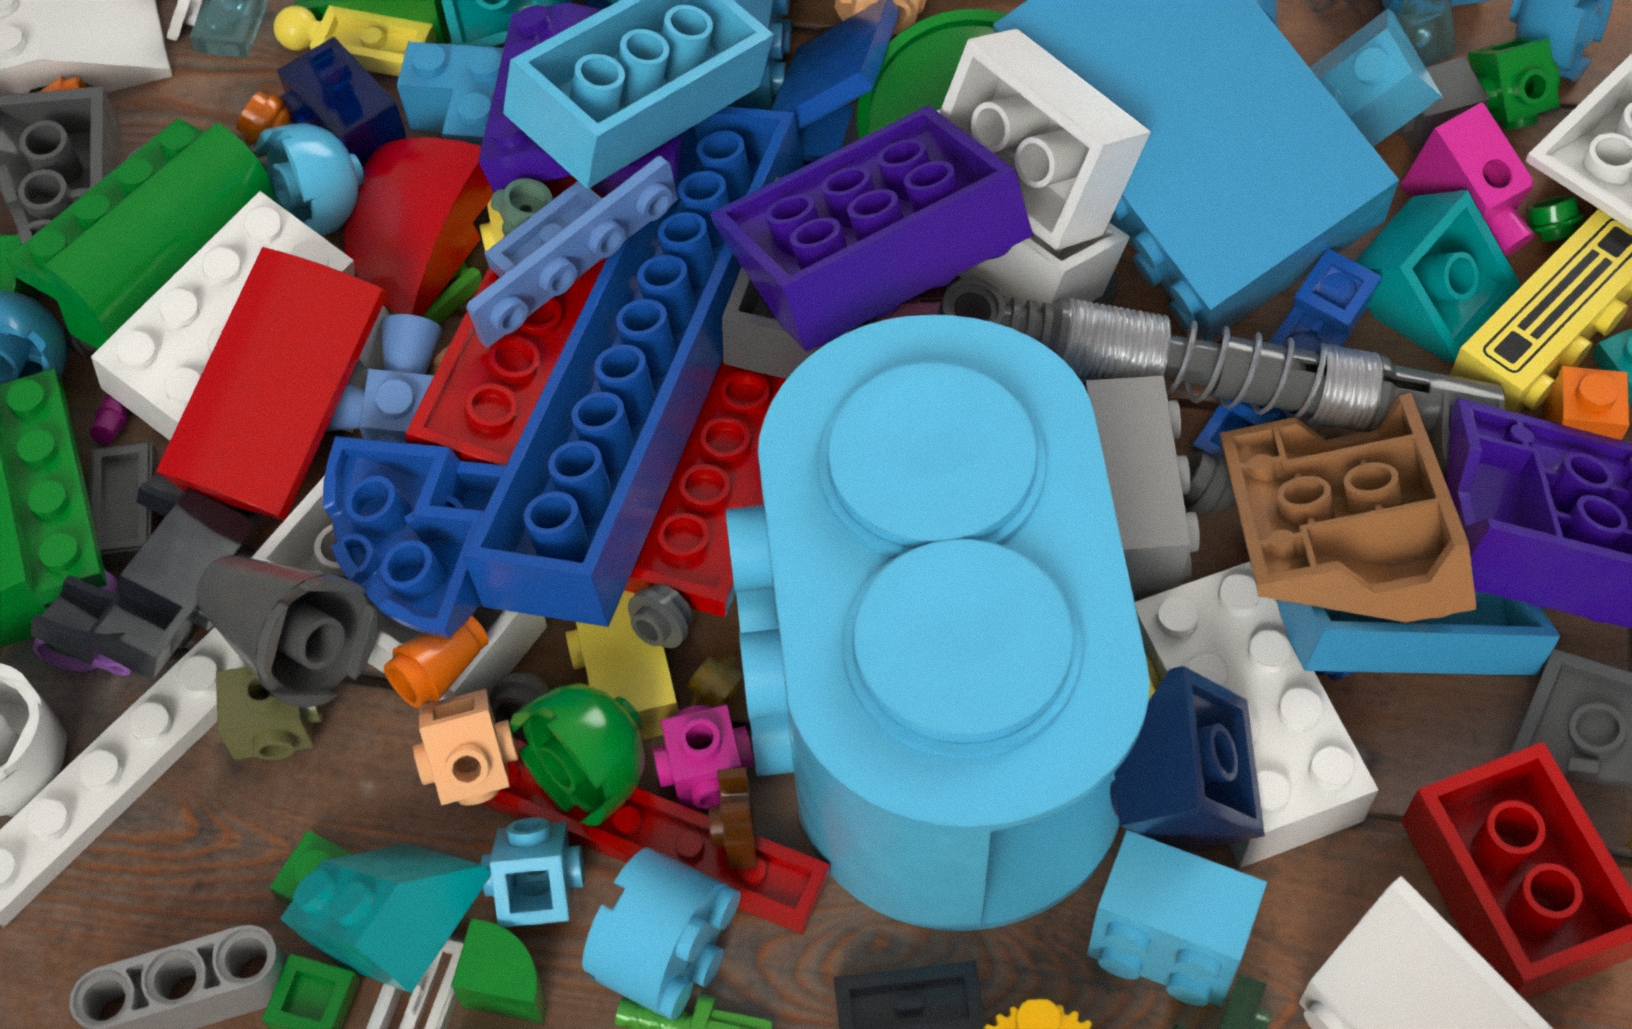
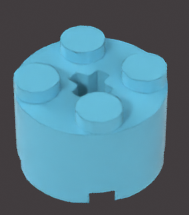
[582,847,741,1021]

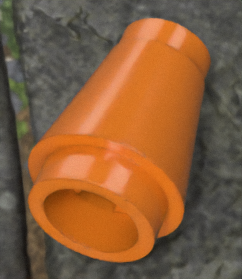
[384,615,489,708]

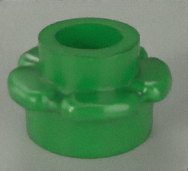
[1526,195,1585,242]

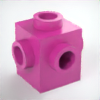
[652,705,754,810]

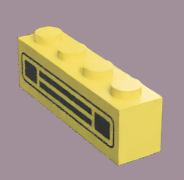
[1450,209,1632,413]

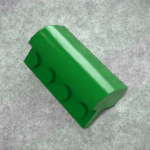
[6,118,277,349]
[0,368,108,648]

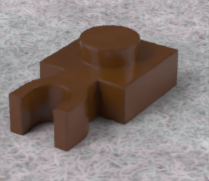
[709,767,757,870]

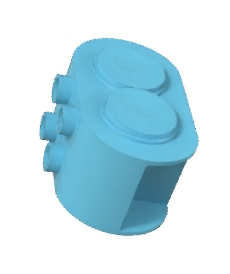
[726,315,1150,931]

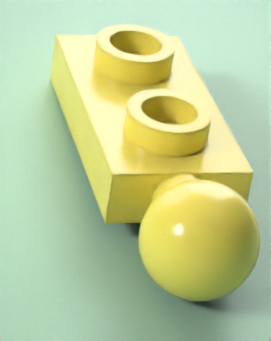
[274,5,437,77]

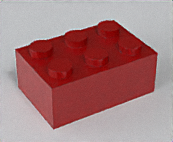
[1401,742,1632,1001]

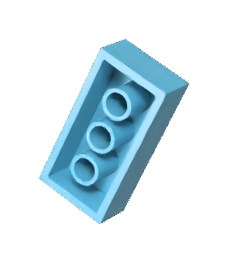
[503,0,774,189]

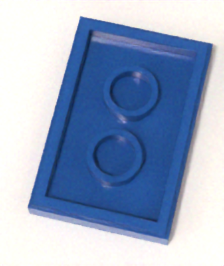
[771,0,900,131]

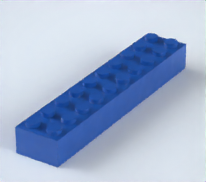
[462,106,804,627]

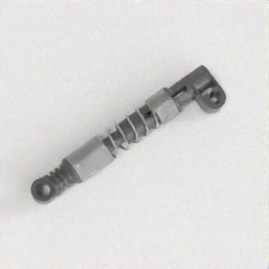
[937,278,1505,483]

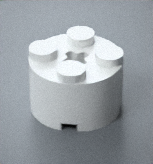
[0,663,68,817]

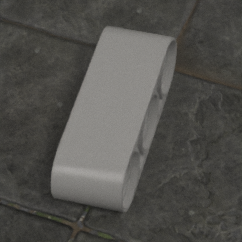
[69,925,287,1029]

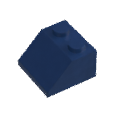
[1110,666,1265,852]

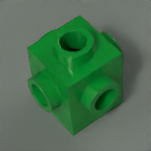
[1467,37,1560,130]

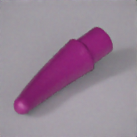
[90,393,128,444]

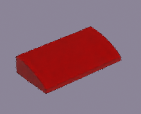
[155,247,388,521]

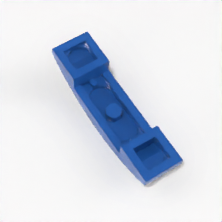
[1192,248,1382,457]

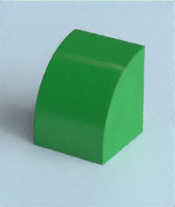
[451,918,547,1024]

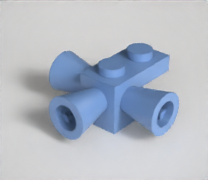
[326,314,443,443]

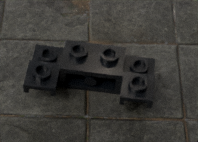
[30,473,272,680]

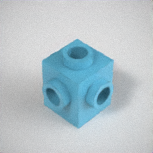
[481,817,585,927]

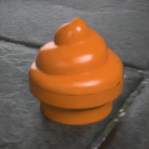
[236,91,293,145]

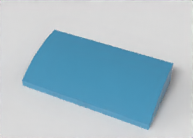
[1277,592,1560,676]

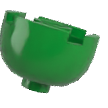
[510,683,645,826]

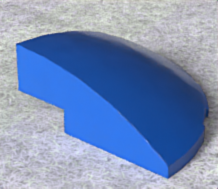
[323,436,506,638]

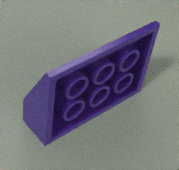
[710,105,1033,352]

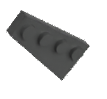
[1510,648,1632,788]

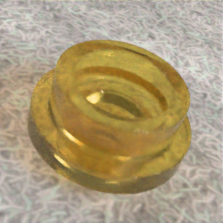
[687,653,744,708]

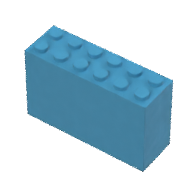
[993,0,1399,342]

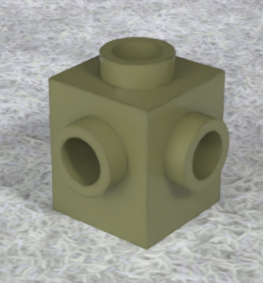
[216,667,323,760]

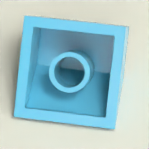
[1309,9,1443,147]

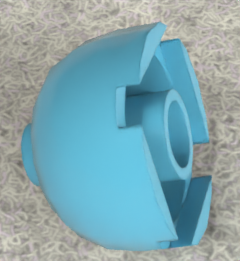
[256,123,363,236]

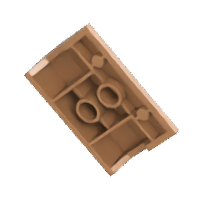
[1220,393,1477,623]

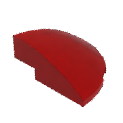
[343,137,494,317]

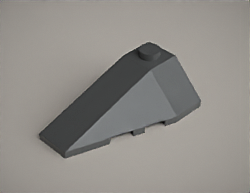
[0,86,121,297]

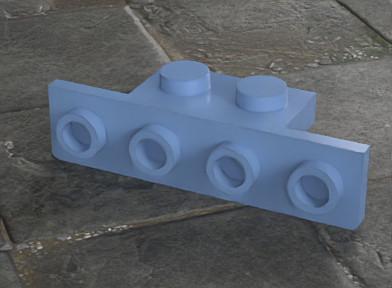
[466,156,678,348]

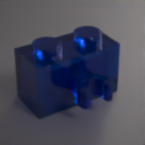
[277,37,407,167]

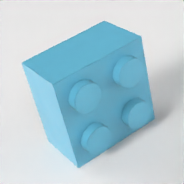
[1087,830,1267,1007]

